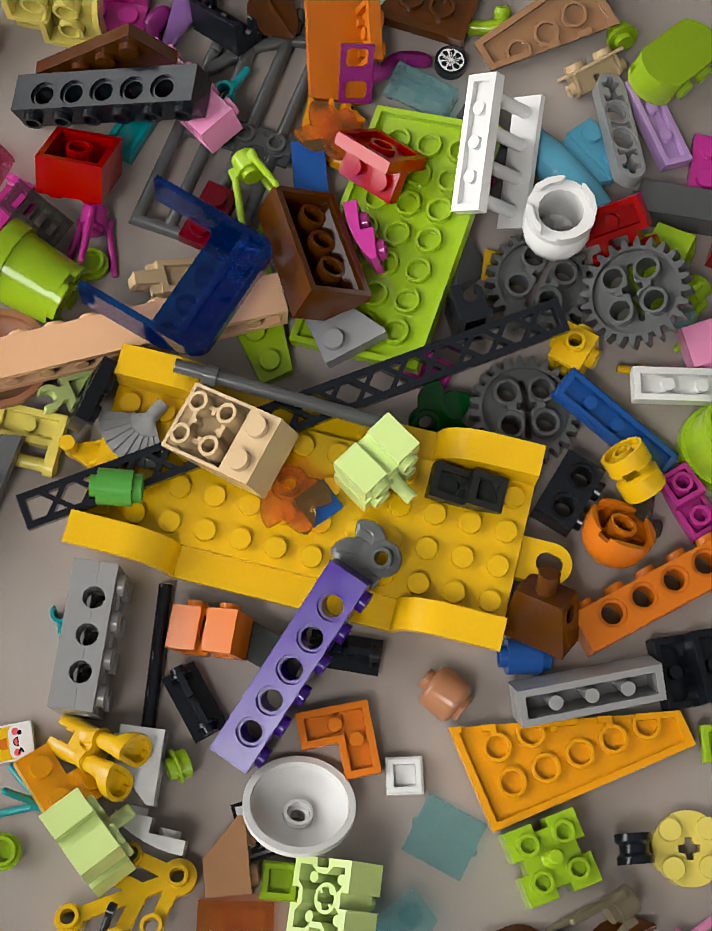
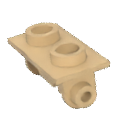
[556,45,627,98]

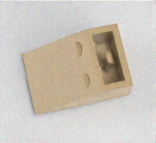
[161,382,299,499]

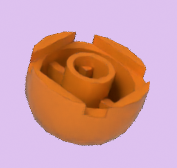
[582,498,656,569]

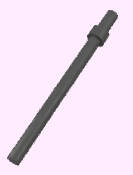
[173,358,383,428]

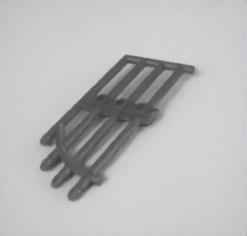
[129,8,308,263]

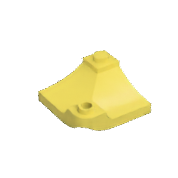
[0,0,107,48]

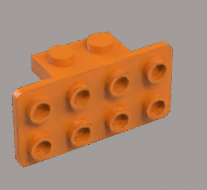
[304,0,386,105]

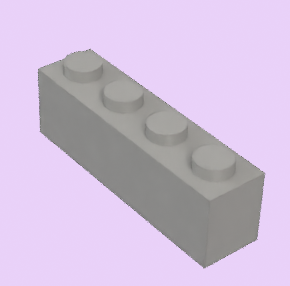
[507,654,667,728]

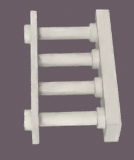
[451,71,545,230]

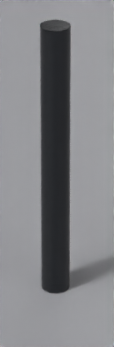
[141,583,173,728]

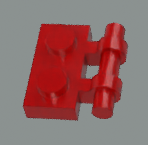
[585,191,661,267]

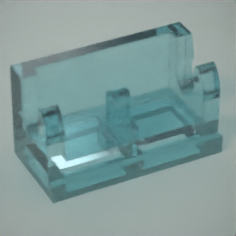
[382,61,458,117]

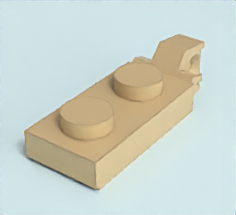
[128,256,226,297]

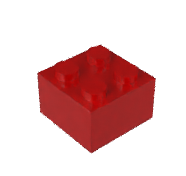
[35,126,123,205]

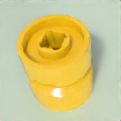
[601,436,666,504]

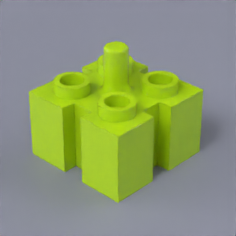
[498,807,603,909]

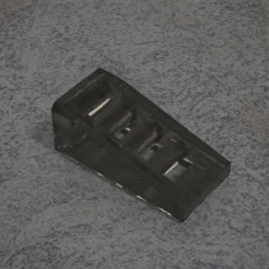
[0,178,74,248]

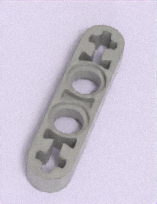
[592,73,646,188]

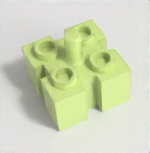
[334,412,420,512]
[38,787,136,897]
[286,856,383,931]

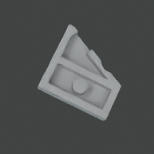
[304,308,389,369]

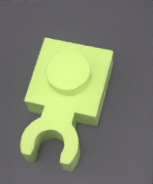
[36,370,104,414]

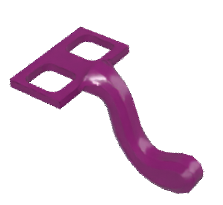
[338,43,432,103]

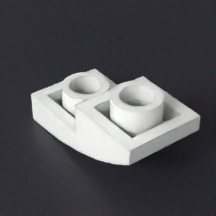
[114,805,189,857]

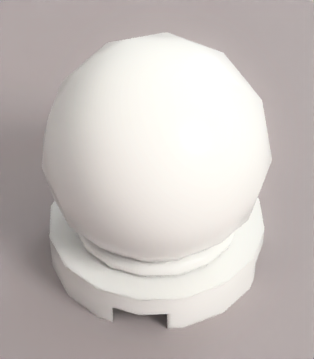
[522,175,597,261]

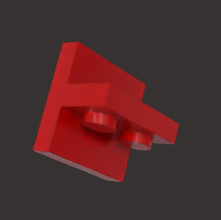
[334,128,428,204]

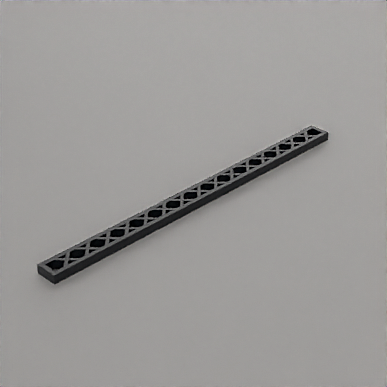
[15,298,570,531]

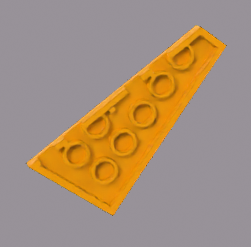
[447,710,696,833]

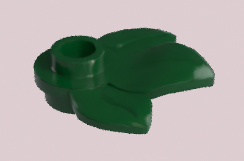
[408,381,472,432]

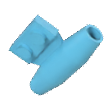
[535,117,628,206]

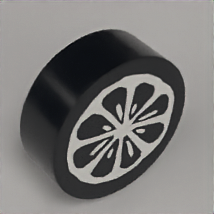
[434,45,467,80]

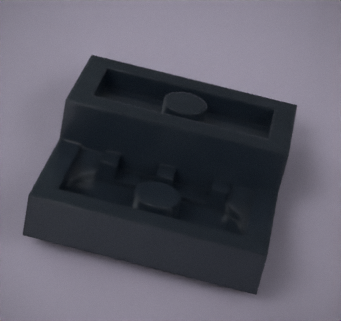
[645,628,712,712]

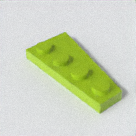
[221,241,293,384]

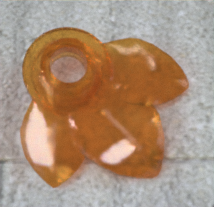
[294,101,358,160]
[260,465,332,535]

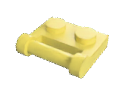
[0,405,70,478]

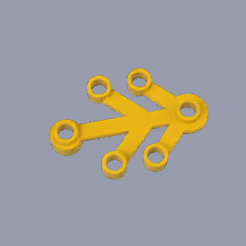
[54,842,198,931]

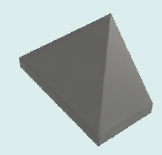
[447,237,483,296]

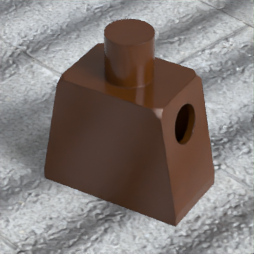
[504,566,579,660]

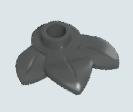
[330,520,402,591]

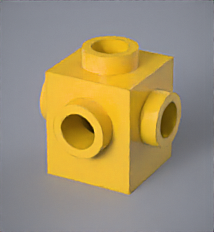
[548,321,602,376]

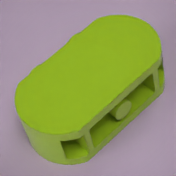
[628,18,712,106]

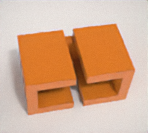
[165,600,254,661]

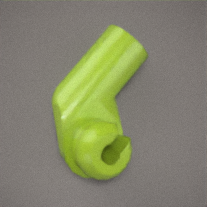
[468,5,511,37]

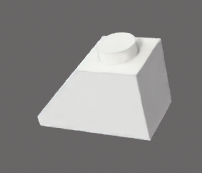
[114,724,169,808]

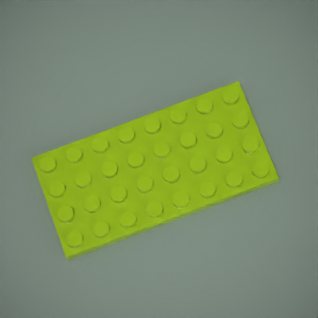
[288,105,503,375]

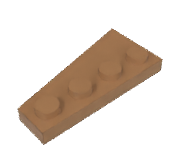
[474,0,620,72]

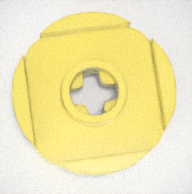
[649,810,712,888]

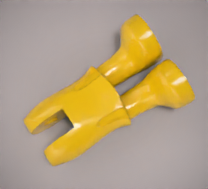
[47,714,152,802]

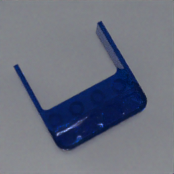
[77,175,272,356]

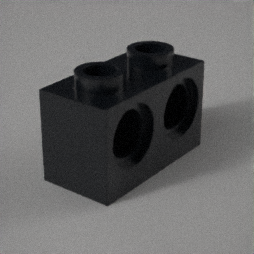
[530,449,606,537]

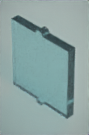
[401,794,487,881]

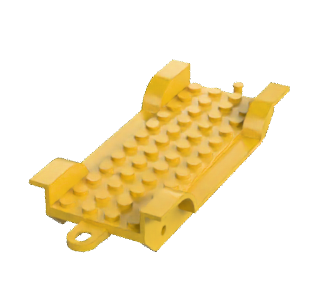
[58,343,572,652]

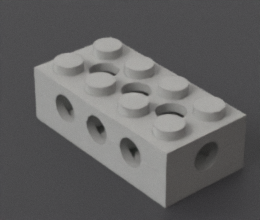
[47,557,132,721]

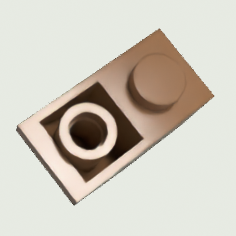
[202,815,260,899]

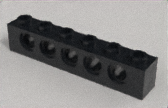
[11,63,212,129]

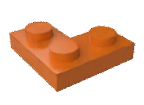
[295,699,382,780]

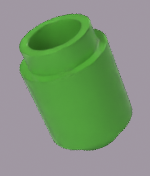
[89,467,144,507]

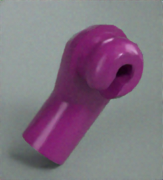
[143,5,171,41]

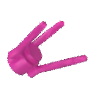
[67,204,118,278]

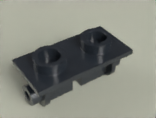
[309,629,384,677]
[161,661,226,744]

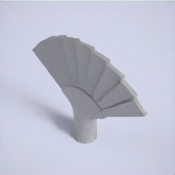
[99,398,169,468]

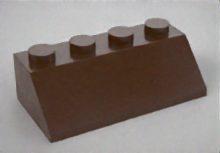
[257,185,372,321]

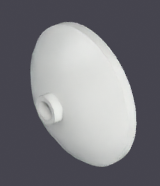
[242,756,356,858]

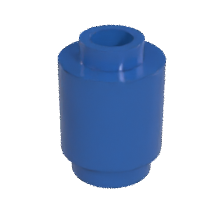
[497,638,552,675]

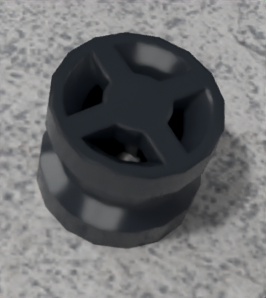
[614,832,655,866]

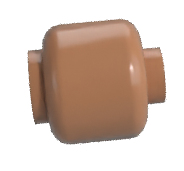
[418,667,474,721]

